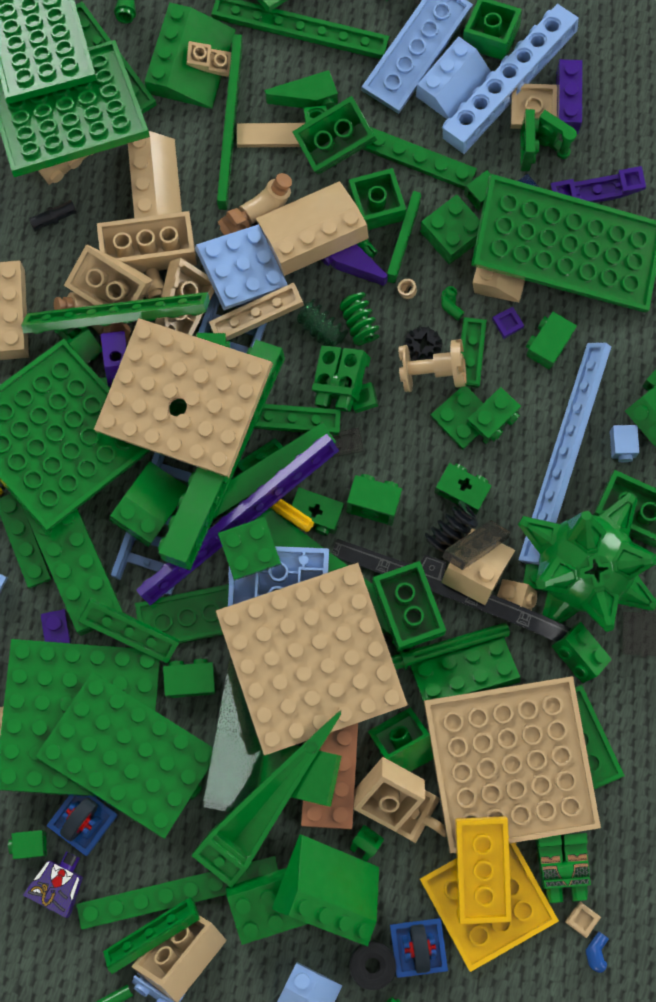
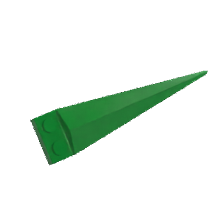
[192,710,341,888]

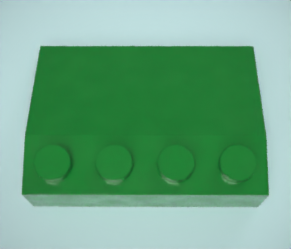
[145,2,236,109]
[272,834,379,947]

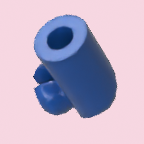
[586,931,609,973]

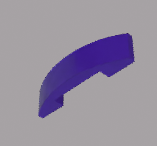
[550,166,646,203]

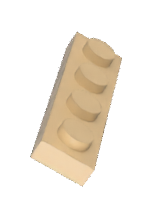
[209,282,304,341]

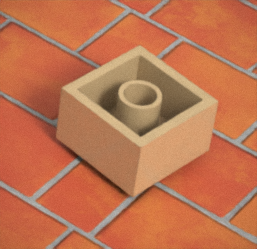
[354,757,425,832]

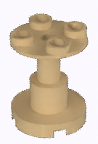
[399,339,466,392]

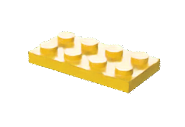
[455,816,512,924]

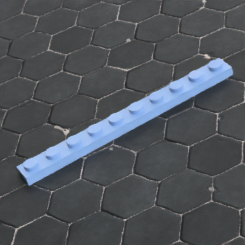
[519,343,611,565]

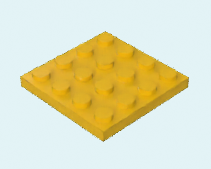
[420,843,559,972]

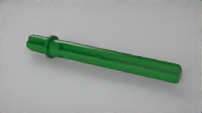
[391,623,510,670]

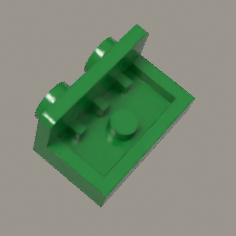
[467,387,521,444]
[552,622,612,683]

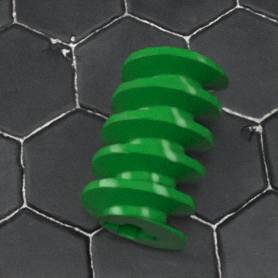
[340,292,380,346]

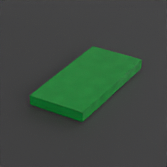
[135,584,229,644]
[575,685,625,790]
[242,735,342,807]

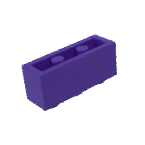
[556,59,582,134]

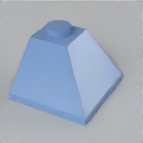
[277,962,342,1002]

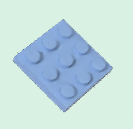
[195,224,288,310]

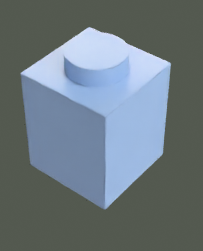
[610,425,639,462]

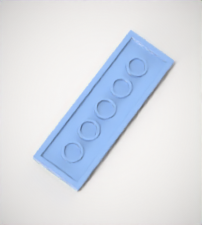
[361,0,473,114]

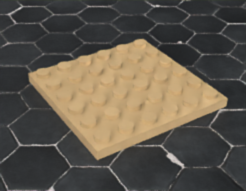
[216,563,408,755]
[424,676,601,853]

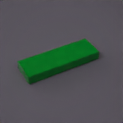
[461,317,487,388]

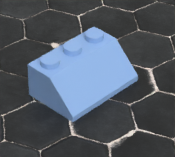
[416,36,491,119]

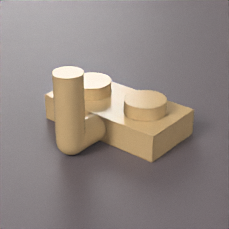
[396,790,447,843]

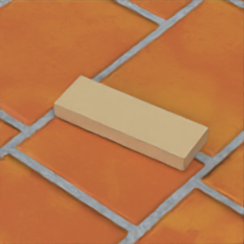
[237,123,305,148]

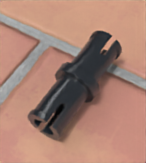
[29,200,77,232]

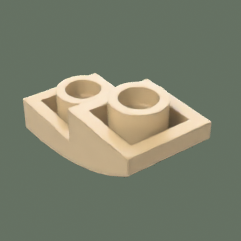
[186,41,231,77]

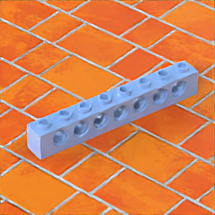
[442,4,579,154]

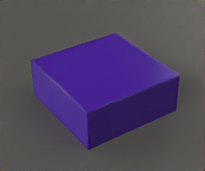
[492,307,524,339]

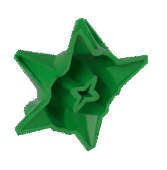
[518,493,656,632]

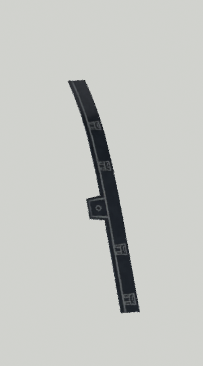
[331,539,597,642]

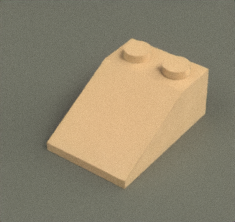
[64,245,154,324]
[441,528,515,605]

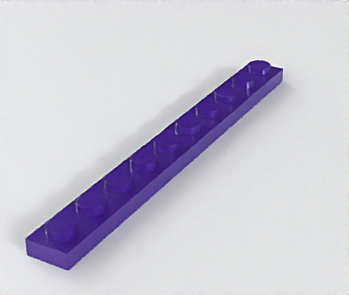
[136,433,339,606]

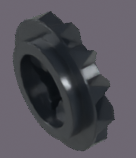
[405,326,442,361]

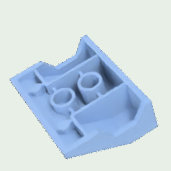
[228,546,329,606]

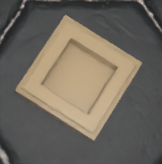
[565,901,601,938]

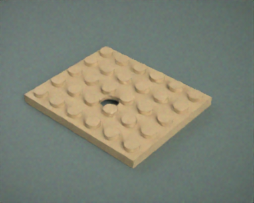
[94,318,273,478]

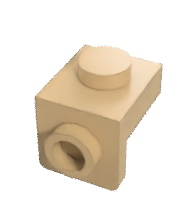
[497,579,537,611]

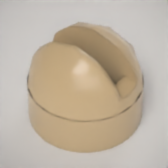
[398,279,417,299]

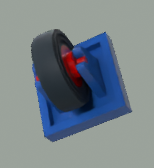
[47,795,118,856]
[390,918,448,978]

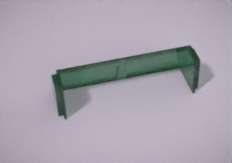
[203,656,263,813]

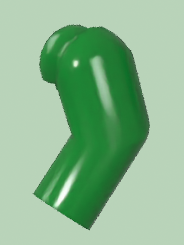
[441,286,465,321]

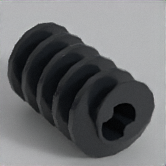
[425,500,478,554]

